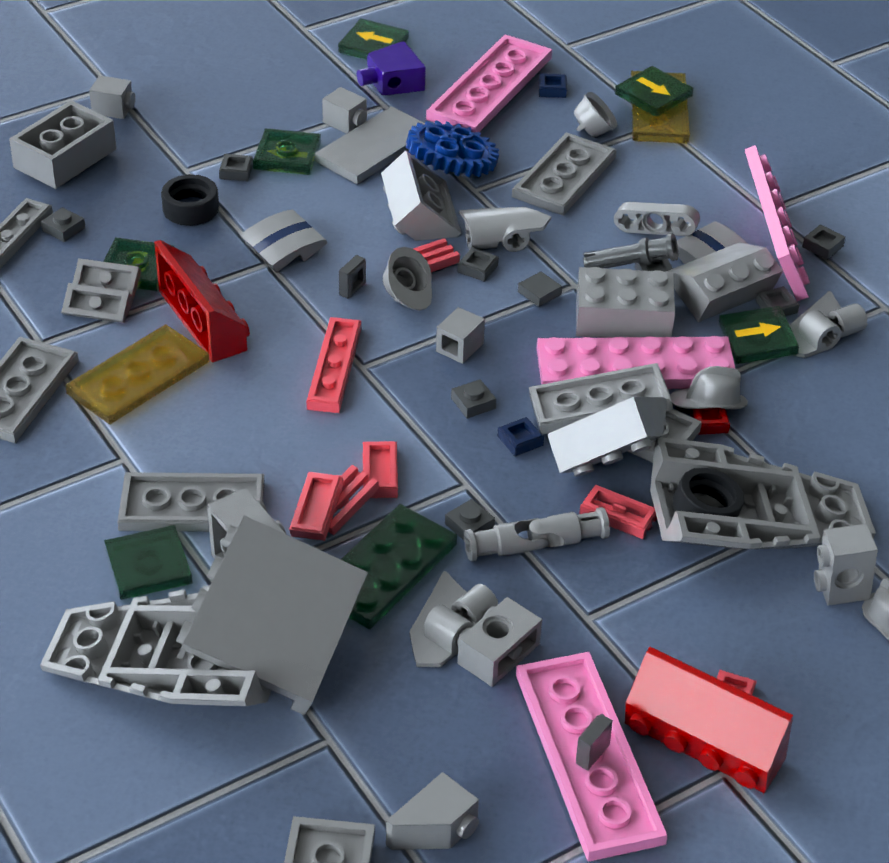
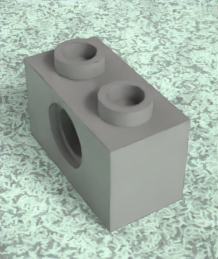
[814,523,878,606]
[457,597,542,687]

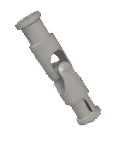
[464,507,610,561]

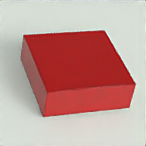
[690,408,730,435]

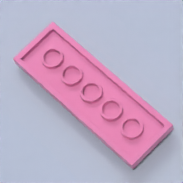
[426,34,552,133]
[745,145,810,302]
[537,336,735,389]
[516,652,668,862]

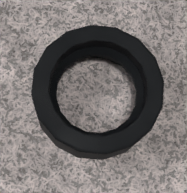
[161,174,219,226]
[673,468,745,517]

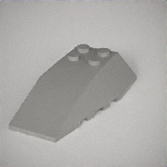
[650,437,876,549]
[40,585,271,706]

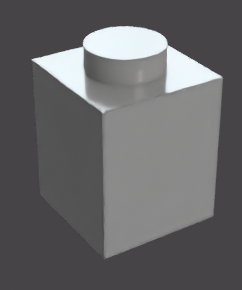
[89,75,136,119]
[322,87,367,134]
[436,307,485,364]

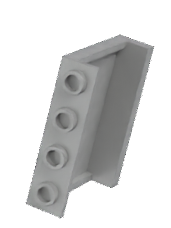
[176,515,368,715]

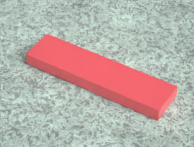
[306,317,362,413]

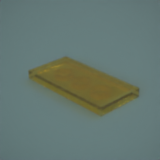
[630,71,690,143]
[65,324,209,425]

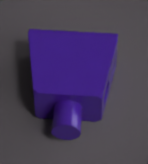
[356,41,426,96]

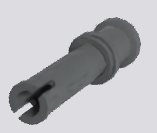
[583,233,679,268]

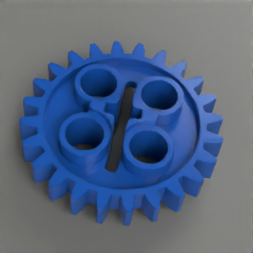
[406,120,499,177]

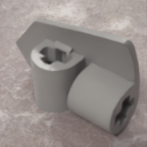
[459,207,551,252]
[785,291,867,358]
[409,571,498,667]

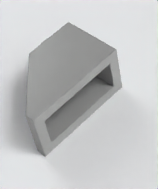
[386,772,479,850]

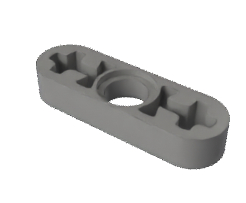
[614,202,700,236]

